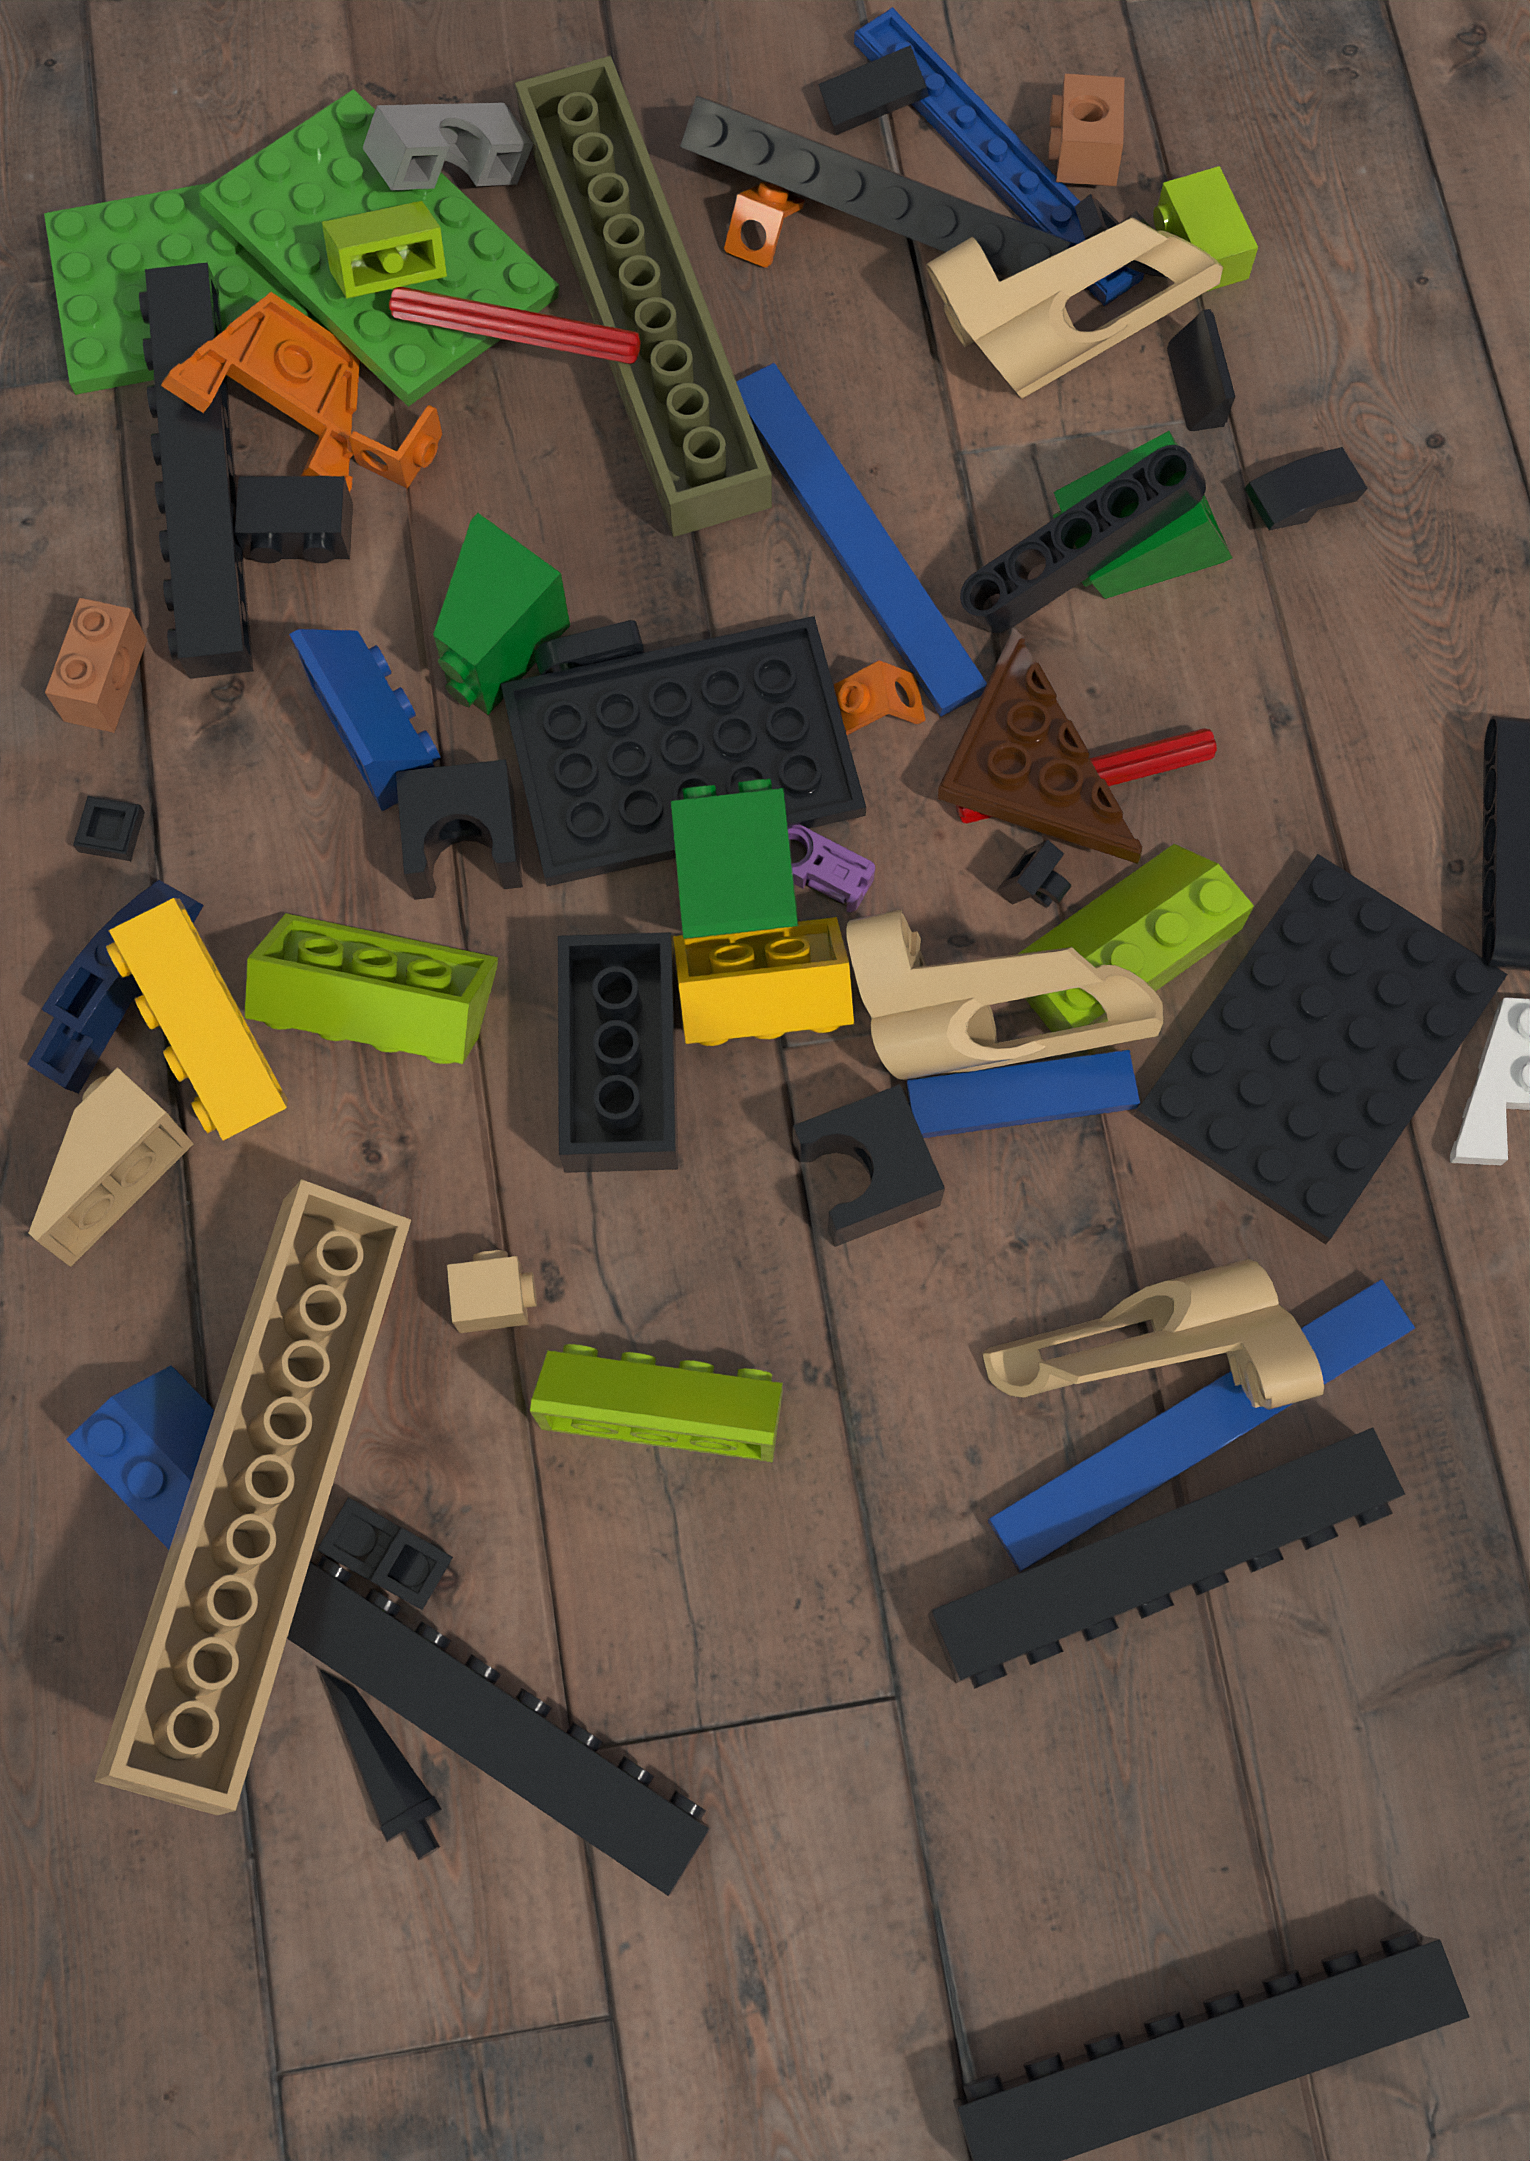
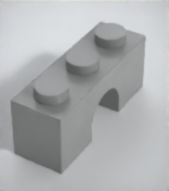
[363,103,533,190]

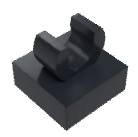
[996,840,1071,908]

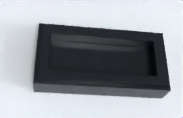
[818,45,929,135]

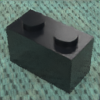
[235,476,353,564]

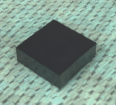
[73,796,145,862]

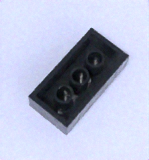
[558,932,678,1173]

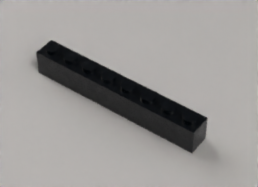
[680,95,1077,277]
[139,262,254,679]
[928,1427,1405,1689]
[287,1555,711,1896]
[953,1929,1470,2161]

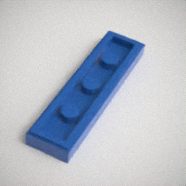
[906,1050,1140,1138]

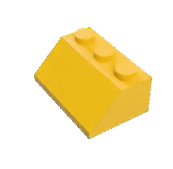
[673,917,854,1046]

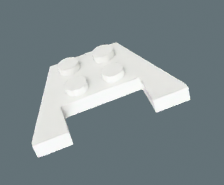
[1450,998,1530,1165]

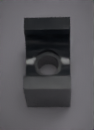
[396,759,523,900]
[792,1084,945,1247]

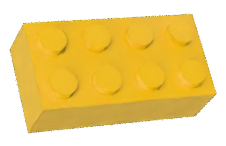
[106,898,288,1141]

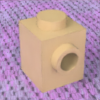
[447,1250,537,1333]

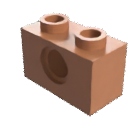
[1048,74,1125,186]
[45,598,147,733]

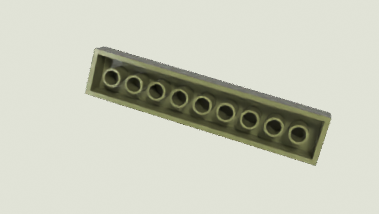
[515,56,772,537]

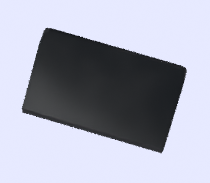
[1167,309,1235,431]

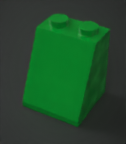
[1053,431,1233,599]
[433,513,570,715]
[671,779,798,939]

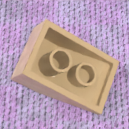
[29,1067,194,1267]

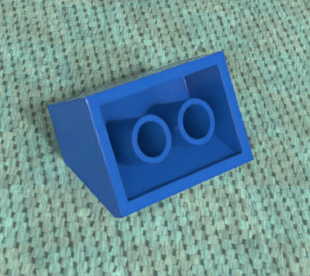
[289,629,441,811]
[66,1365,215,1550]

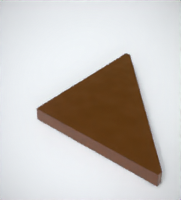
[938,628,1143,864]

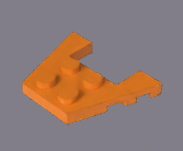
[161,292,360,493]

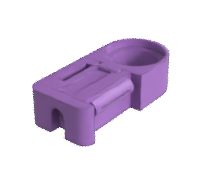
[788,825,875,912]

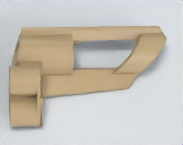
[926,217,1223,399]
[846,910,1163,1080]
[982,1259,1324,1410]

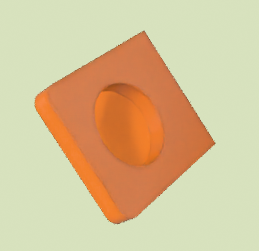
[724,182,805,268]
[349,405,442,489]
[833,660,926,735]

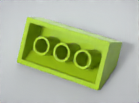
[1018,844,1254,1032]
[245,913,498,1064]
[530,1344,783,1462]

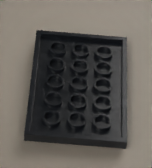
[501,616,866,887]
[1134,854,1508,1245]

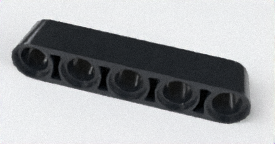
[960,445,1206,633]
[1482,715,1530,971]

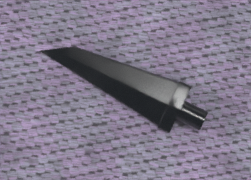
[320,1670,442,1860]

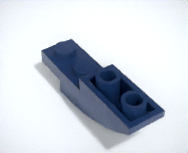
[27,880,204,1094]

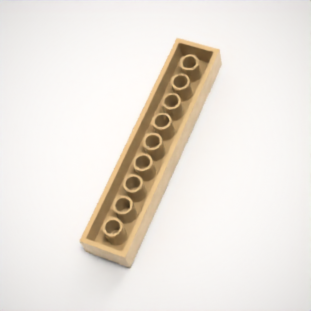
[94,1179,411,1816]

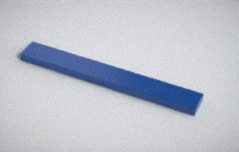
[854,7,1144,306]
[736,363,987,717]
[988,1279,1415,1573]

